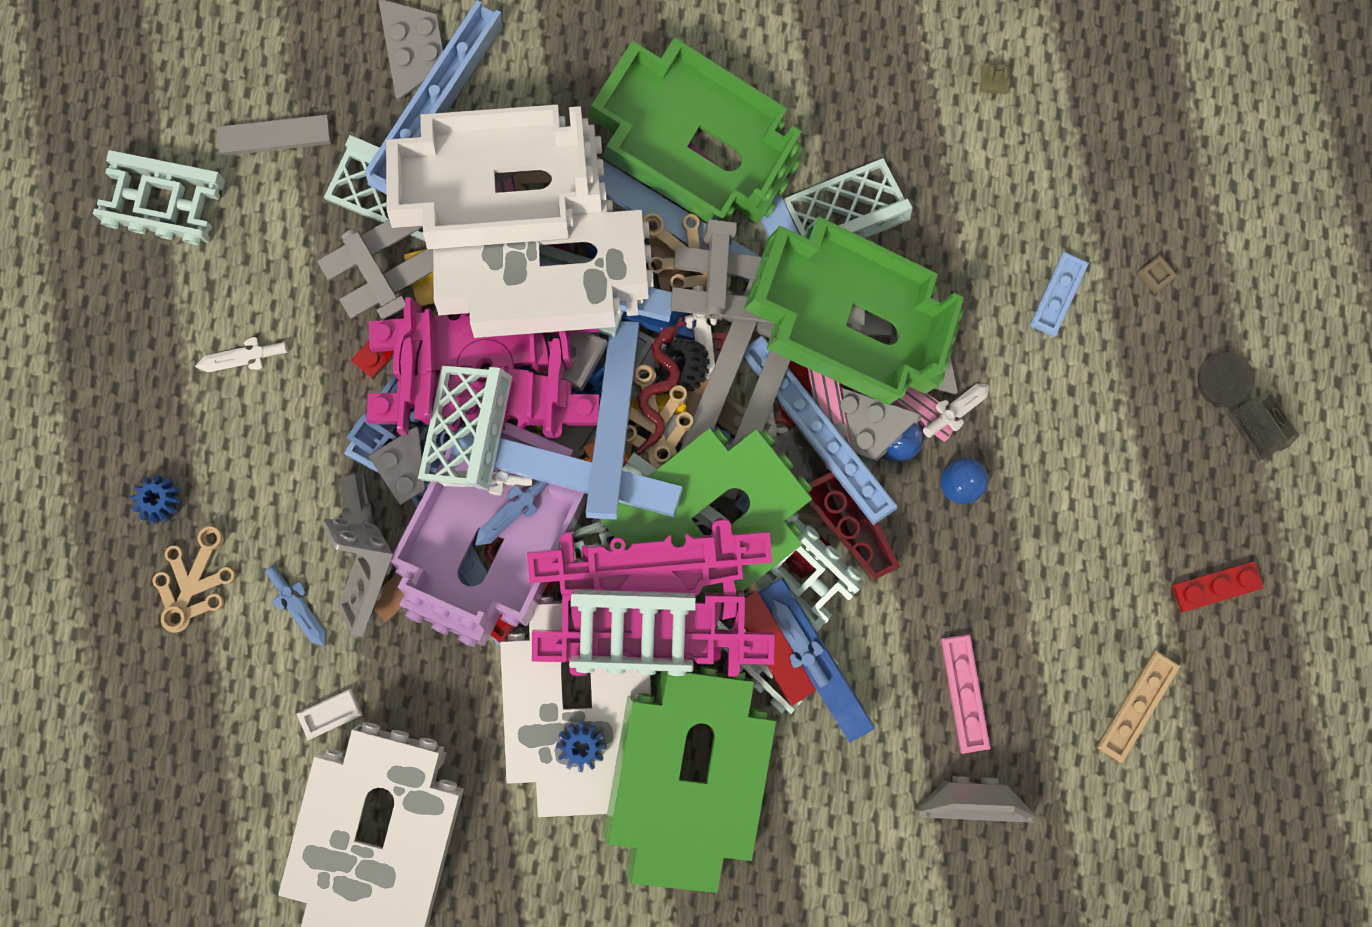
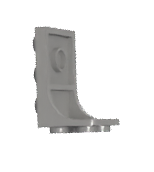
[322,517,393,637]

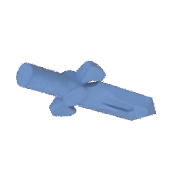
[475,480,549,546]
[265,565,325,647]
[772,600,830,688]

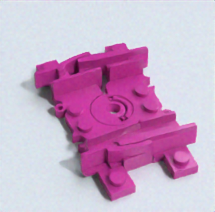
[366,297,600,438]
[527,518,775,676]

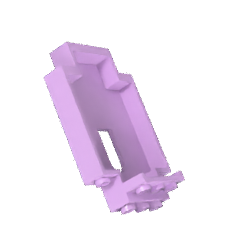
[390,422,587,647]

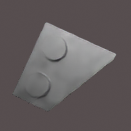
[368,426,425,505]

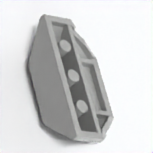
[915,776,1037,823]

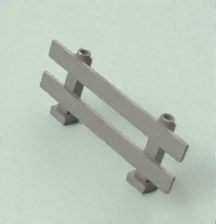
[317,171,535,320]
[670,219,892,338]
[664,279,790,501]

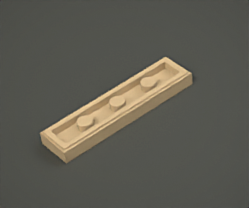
[1096,650,1181,764]

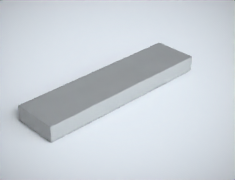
[217,115,331,156]

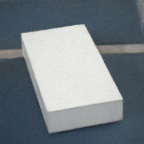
[297,689,363,740]

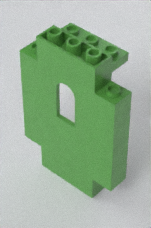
[587,37,803,223]
[744,216,964,405]
[601,427,813,608]
[603,666,776,893]

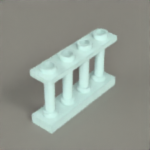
[569,589,696,676]

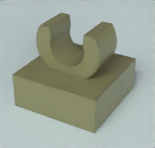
[980,63,1010,95]

